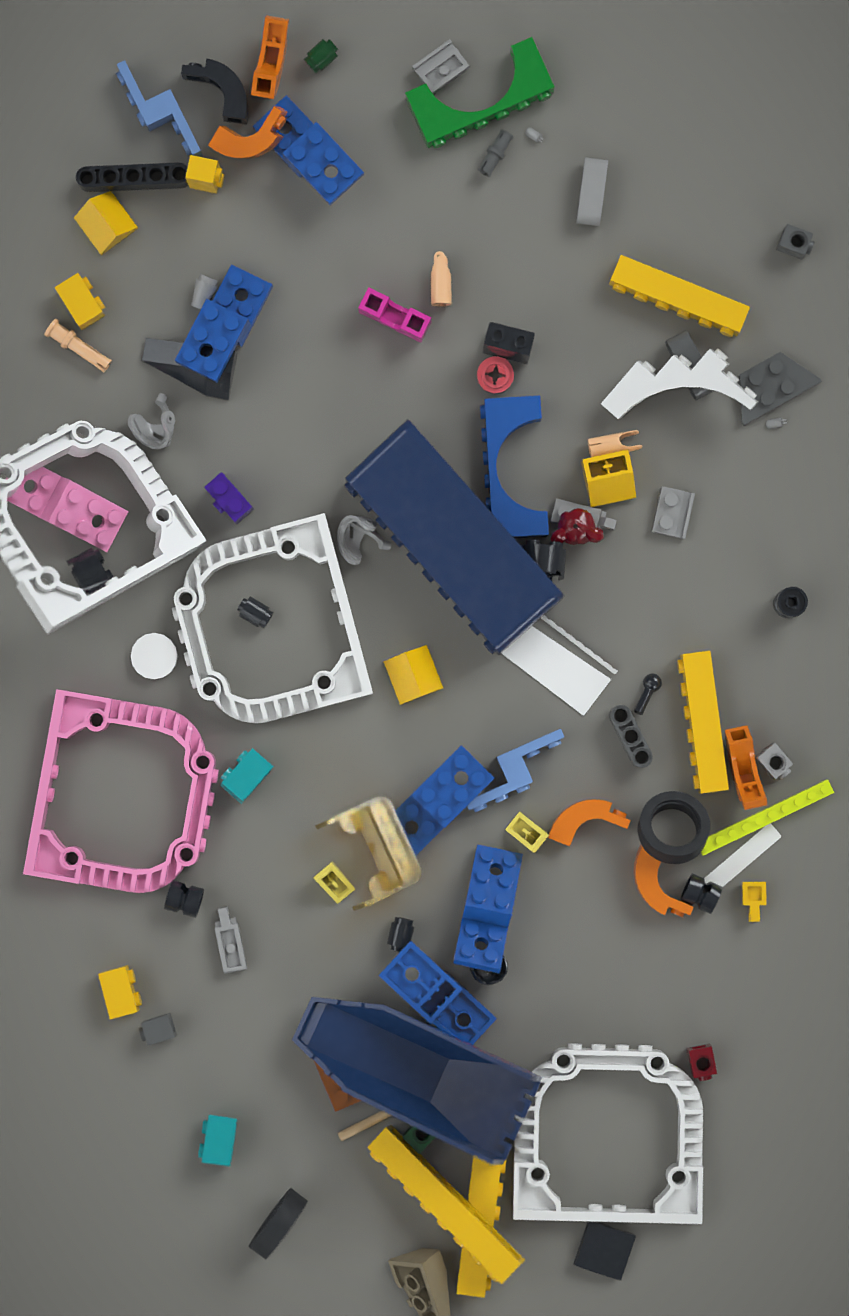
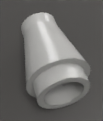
[191,274,217,309]

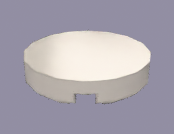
[131,633,178,680]

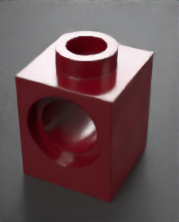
[686,1044,717,1081]

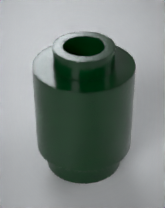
[304,39,338,73]

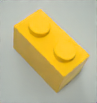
[185,155,224,194]
[54,273,105,330]
[98,965,142,1019]

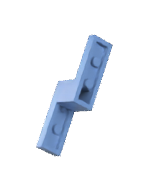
[116,60,203,157]
[467,729,564,812]

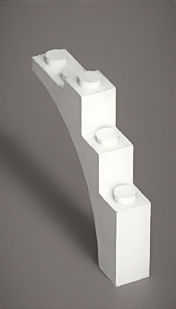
[601,348,758,419]

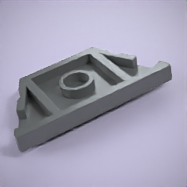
[739,352,822,426]

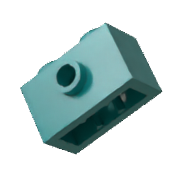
[220,748,274,804]
[198,1115,238,1167]

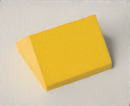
[74,191,138,255]
[384,645,443,705]

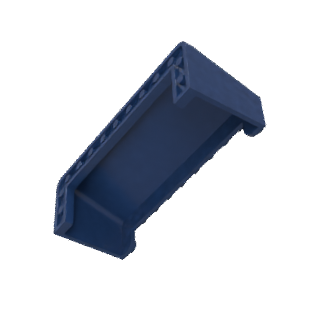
[344,419,564,655]

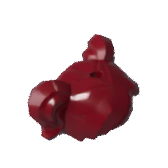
[550,508,604,545]

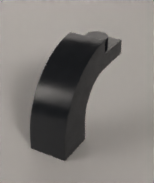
[181,58,248,124]

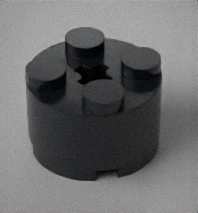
[521,539,566,581]
[66,548,114,597]

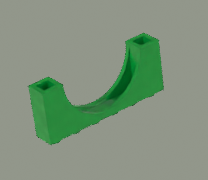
[405,37,555,148]

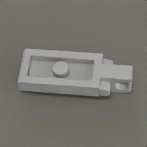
[550,498,617,530]
[215,906,247,974]

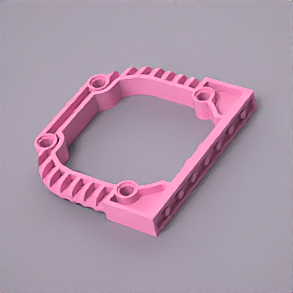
[23,689,219,893]

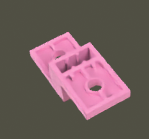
[6,467,129,552]

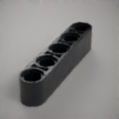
[76,162,188,192]

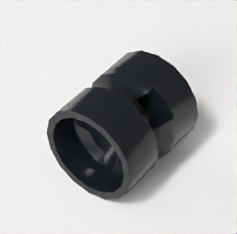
[773,587,808,619]
[680,873,723,914]
[164,880,204,918]

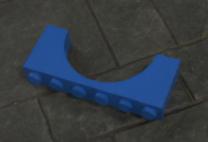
[480,395,549,539]

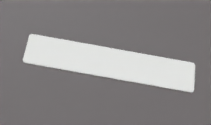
[704,823,781,887]

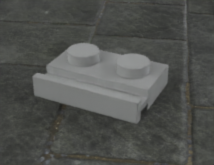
[413,39,470,94]
[652,486,695,539]

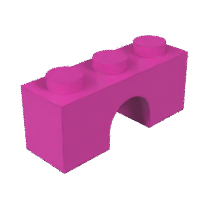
[358,287,431,343]

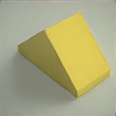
[505,812,549,853]
[313,861,355,904]

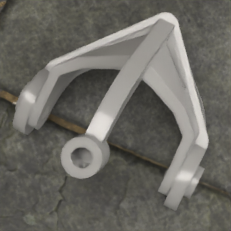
[128,393,176,449]
[337,515,391,565]

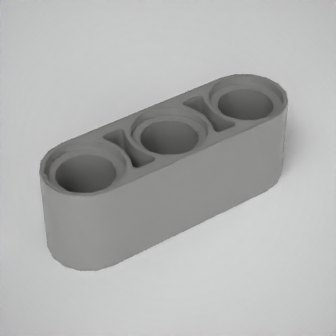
[576,157,608,226]

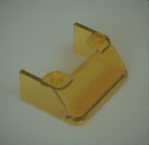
[315,796,422,911]

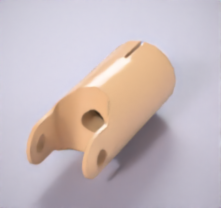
[431,251,452,307]
[587,430,642,457]

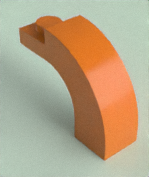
[251,15,289,99]
[208,106,288,158]
[725,725,767,810]
[548,799,631,846]
[634,845,694,917]

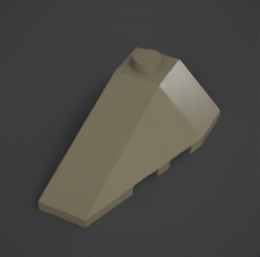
[388,1248,450,1316]

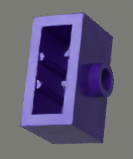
[204,472,254,524]

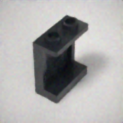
[483,322,535,364]

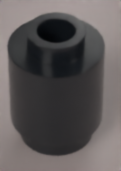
[237,596,274,628]
[387,917,414,952]

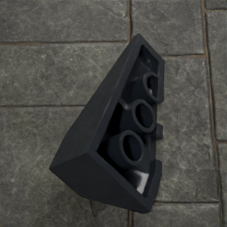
[142,338,237,400]

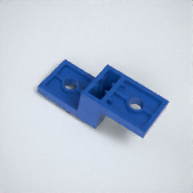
[253,95,364,205]
[175,264,273,382]
[379,745,494,860]
[453,844,523,973]
[379,940,497,1045]

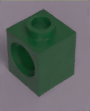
[403,1125,436,1154]

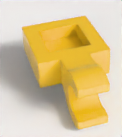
[742,882,767,922]

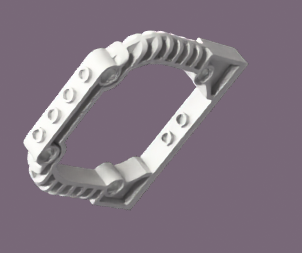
[0,421,206,634]
[172,513,373,723]
[513,1043,703,1224]

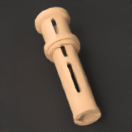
[45,319,112,373]

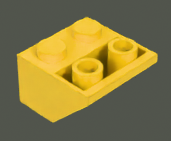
[581,450,636,507]

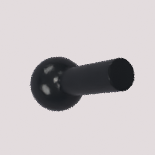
[634,673,662,715]

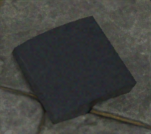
[573,1221,636,1281]

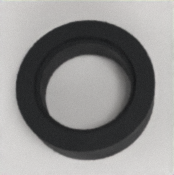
[637,791,710,864]
[248,1188,308,1260]

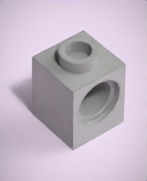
[755,743,793,780]

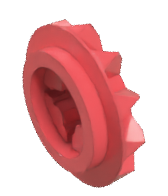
[477,356,514,394]

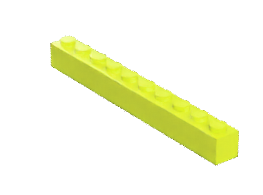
[701,779,834,856]

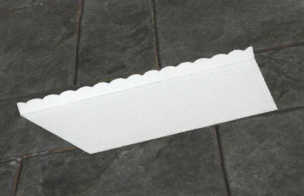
[502,615,618,716]

